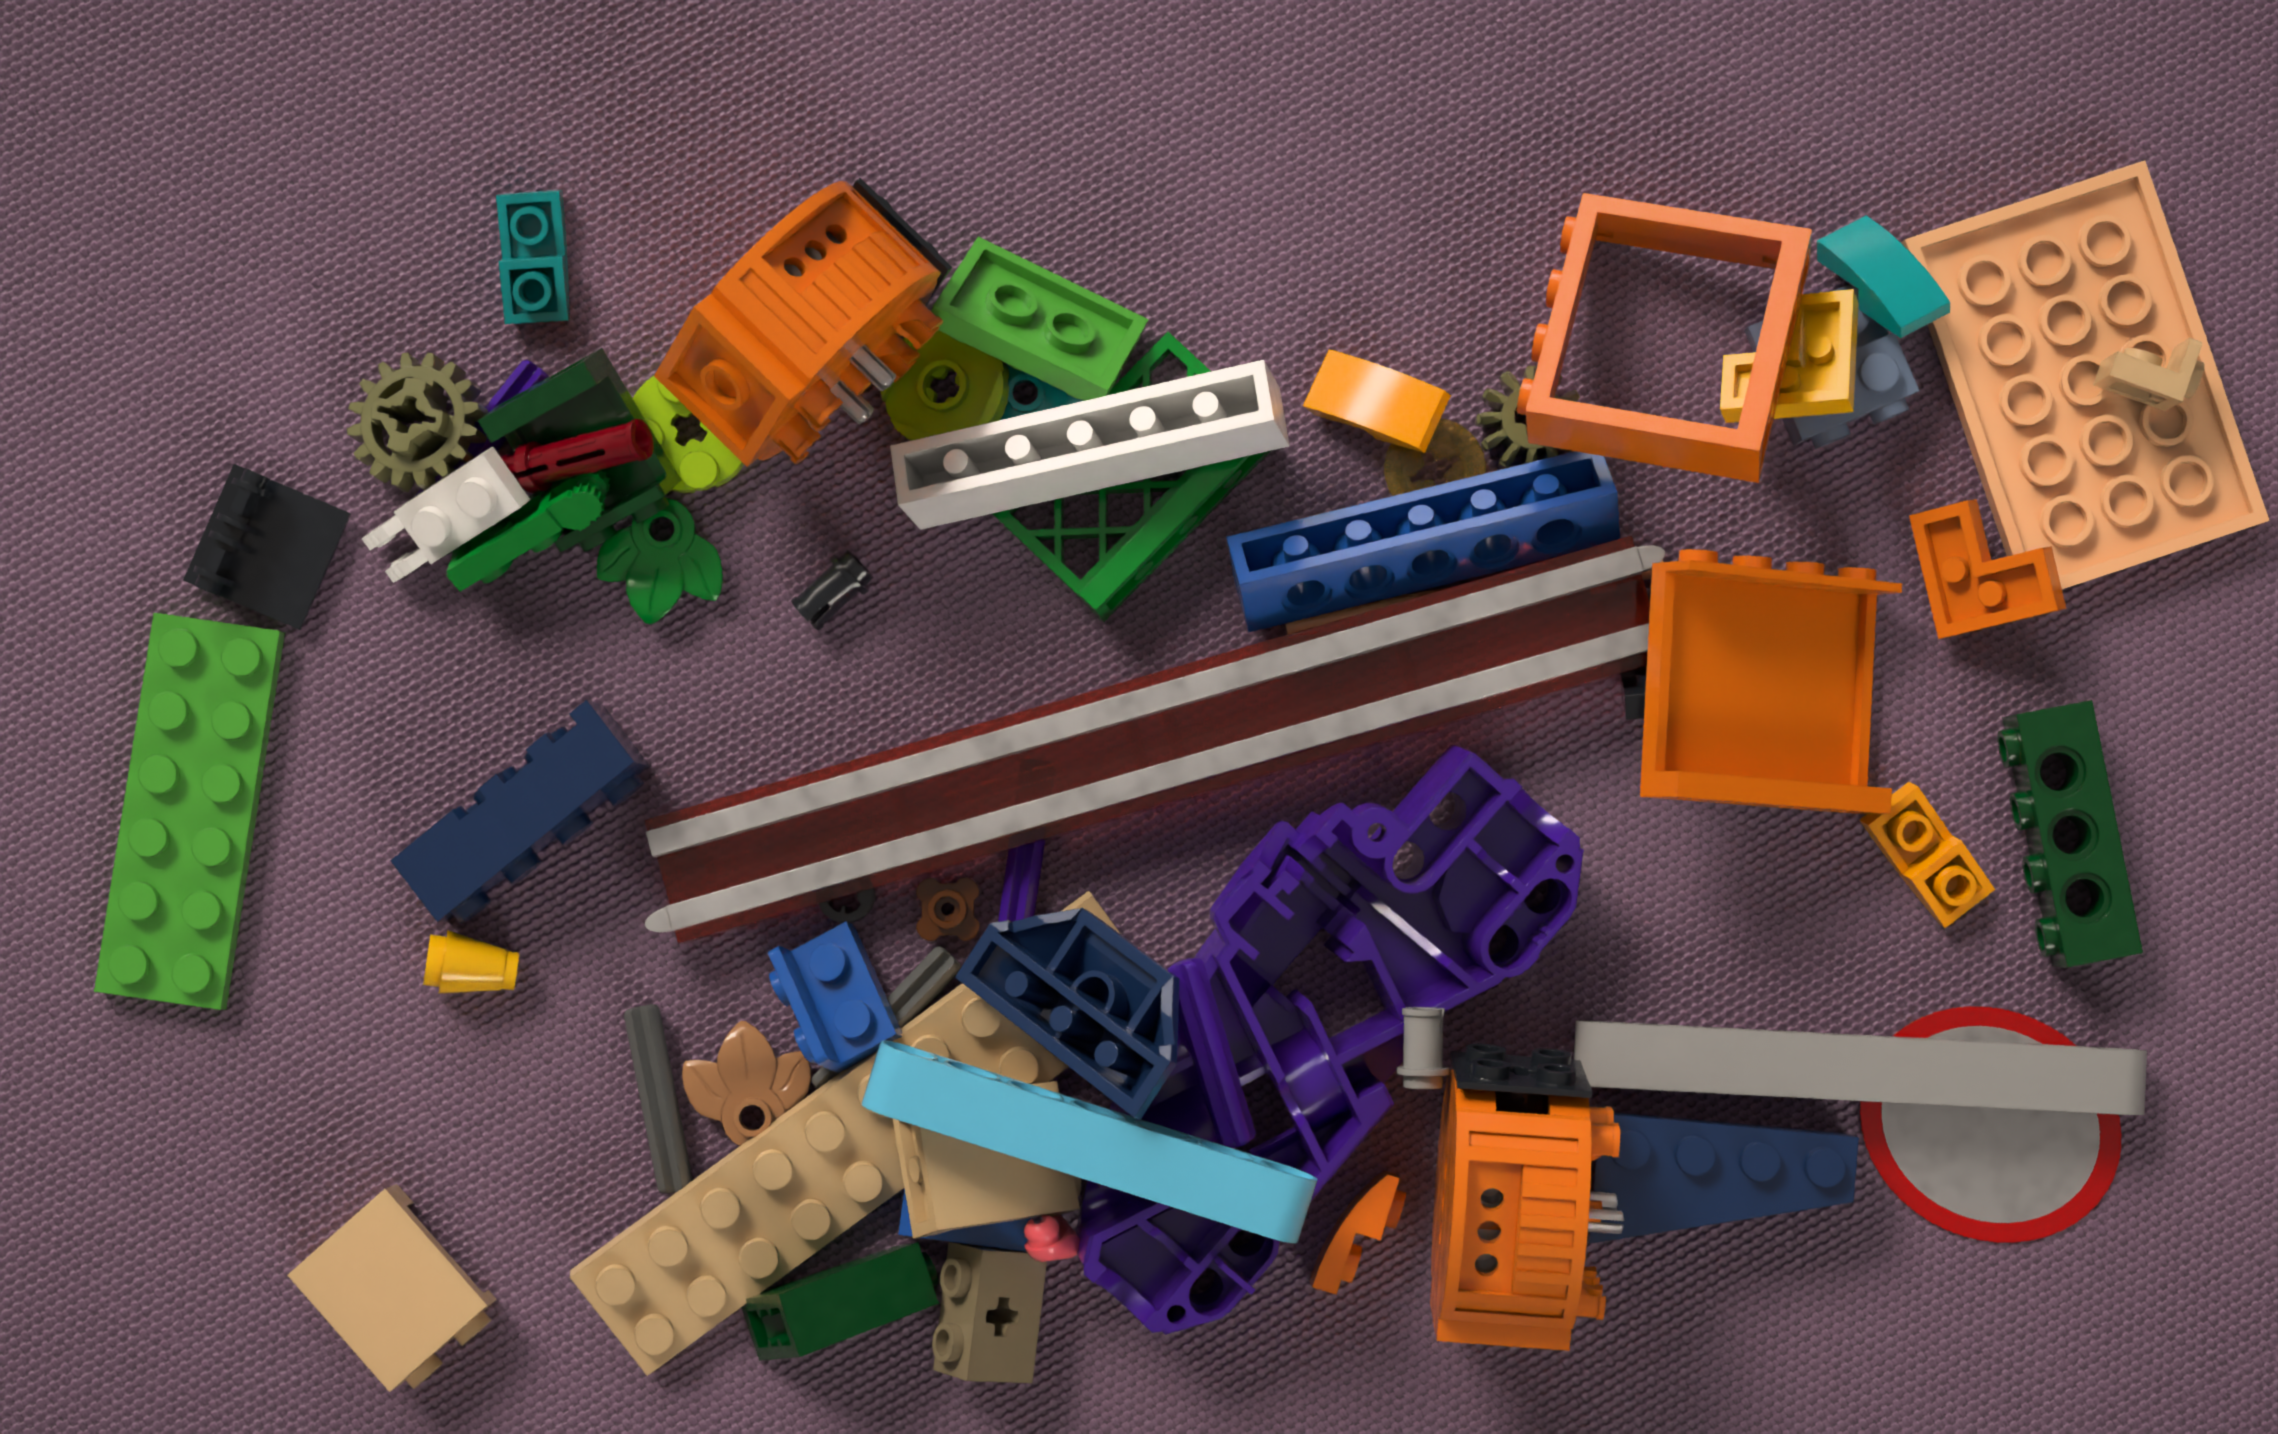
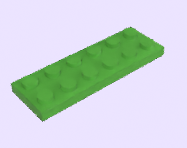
[94,613,285,1010]

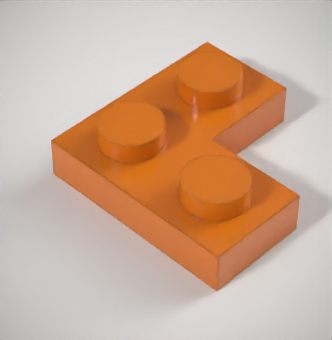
[1909,499,2067,639]

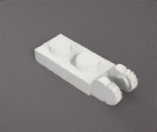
[362,447,530,583]

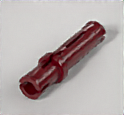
[500,418,654,494]

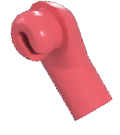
[1024,1215,1080,1262]

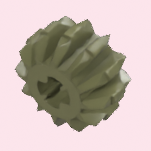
[1475,366,1580,469]

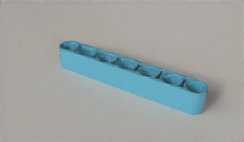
[861,1040,1318,1244]

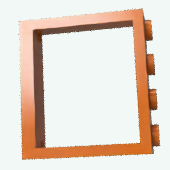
[1517,193,1812,483]

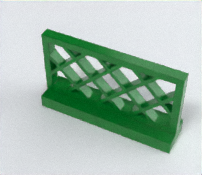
[992,331,1270,622]

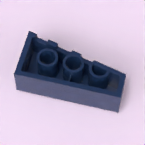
[390,700,650,924]
[1587,1112,1859,1244]

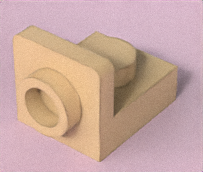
[2093,338,2205,411]

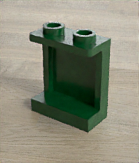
[478,348,681,552]

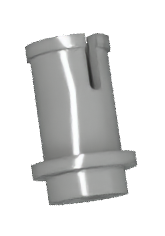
[1397,1007,1449,1089]

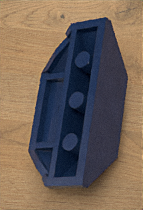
[955,908,1179,1120]

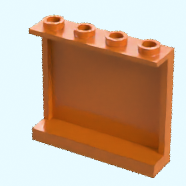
[1640,549,1902,814]

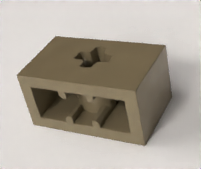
[932,1242,1047,1383]

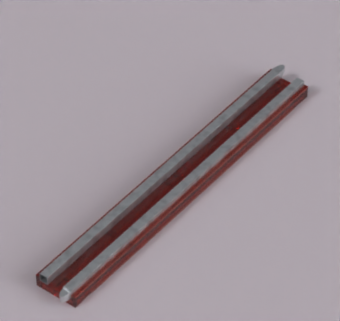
[644,536,1665,944]

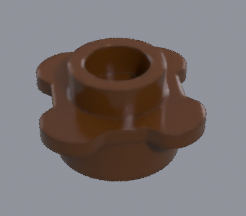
[916,877,980,941]

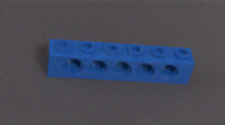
[1226,451,1620,633]

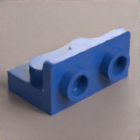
[768,921,902,1073]

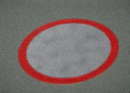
[1860,1006,2122,1243]

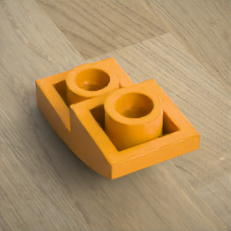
[1303,349,1451,453]
[1859,782,1995,928]

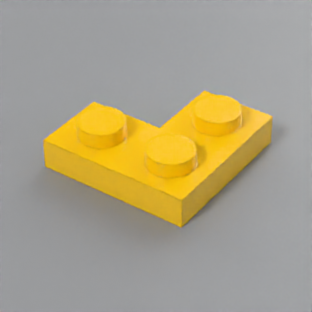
[1720,289,1859,423]

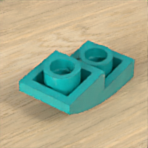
[496,190,570,325]
[1817,215,1950,338]

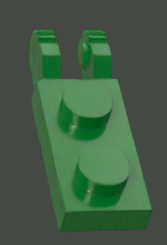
[446,470,610,592]

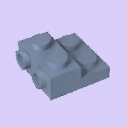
[1744,284,1920,449]

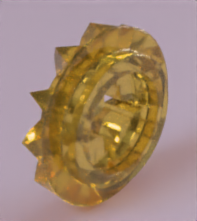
[1383,419,1486,496]

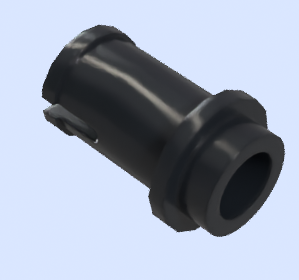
[791,550,874,631]

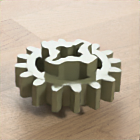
[347,352,488,492]

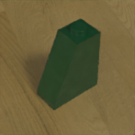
[741,1242,939,1361]

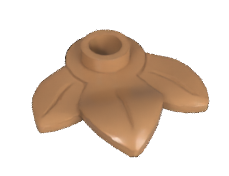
[682,1021,811,1146]

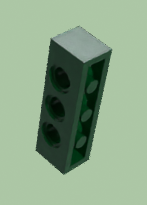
[1997,700,2143,968]

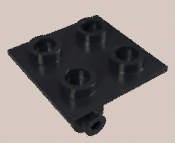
[183,464,351,630]

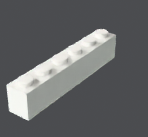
[890,360,1289,530]

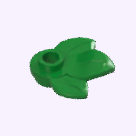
[597,498,723,625]

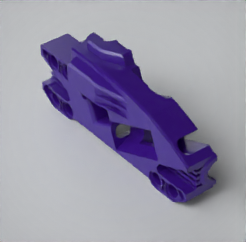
[1076,744,1584,1335]

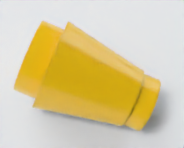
[423,930,520,994]

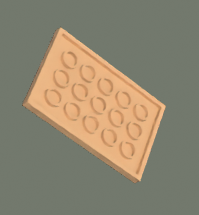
[1901,160,2270,589]

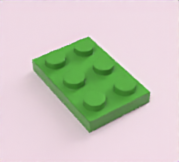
[931,237,1149,401]

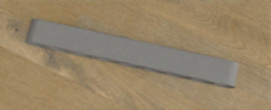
[1574,1020,2147,1115]

